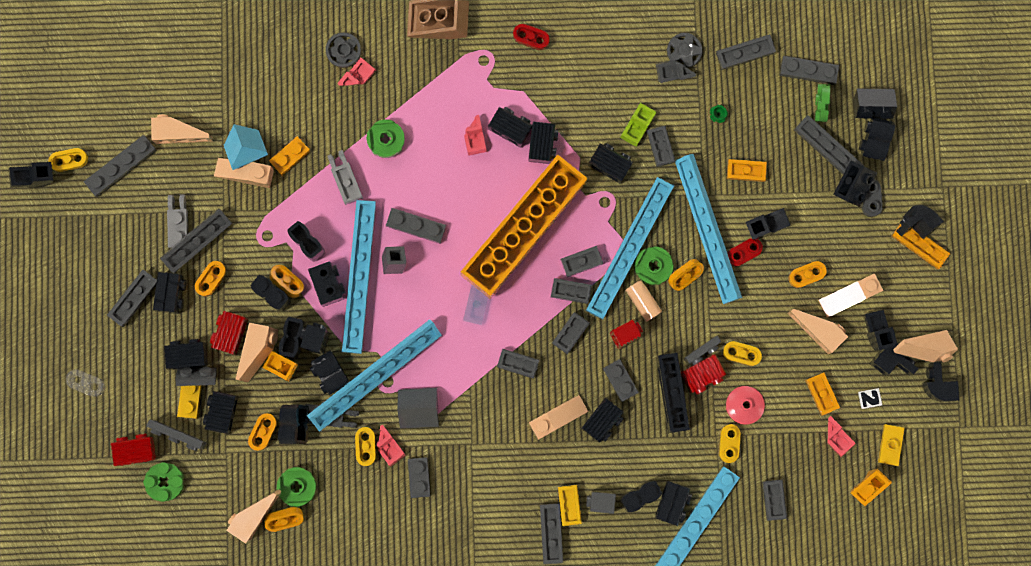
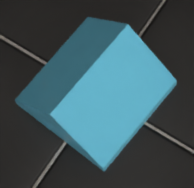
[224,124,268,170]

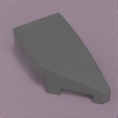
[656,60,696,83]

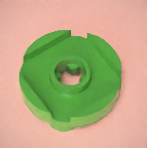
[815,84,830,122]
[366,119,405,158]
[635,247,673,285]
[143,462,184,502]
[277,467,317,507]

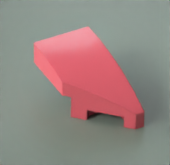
[337,58,376,86]
[464,115,487,156]
[828,416,856,457]
[377,425,406,467]

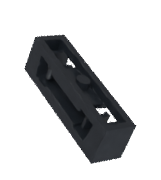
[656,353,690,433]

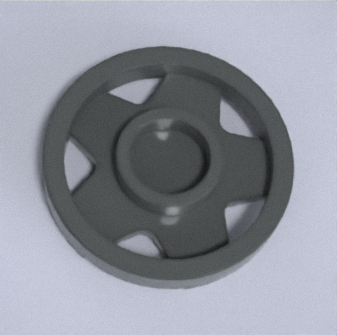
[326,32,361,68]
[667,33,702,68]

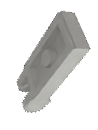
[327,150,363,205]
[167,194,188,248]

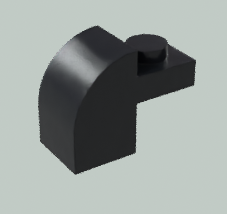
[8,162,53,188]
[896,205,944,239]
[746,208,792,240]
[863,309,898,351]
[869,346,919,376]
[922,362,960,402]

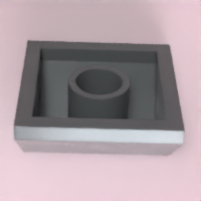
[397,388,439,428]

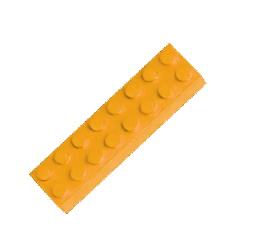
[460,155,588,299]

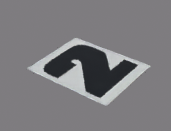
[858,388,882,409]

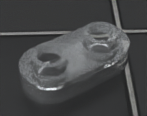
[66,370,105,397]

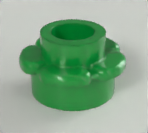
[709,105,728,123]

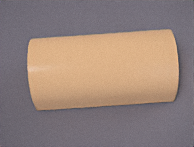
[625,280,662,322]

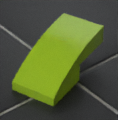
[620,103,656,147]

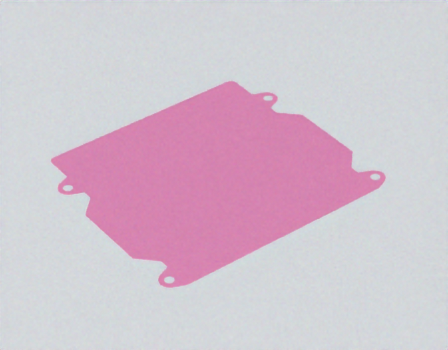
[256,50,623,413]

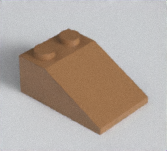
[407,0,469,39]

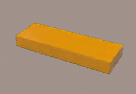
[892,224,950,269]

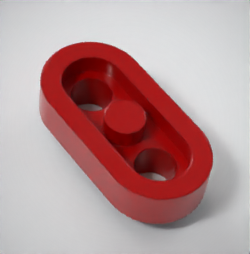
[513,24,549,50]
[727,238,763,267]

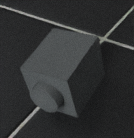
[382,246,406,274]
[586,492,616,514]

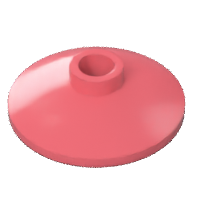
[726,386,765,425]

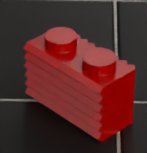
[210,311,248,356]
[610,319,643,349]
[681,354,726,394]
[111,434,156,466]

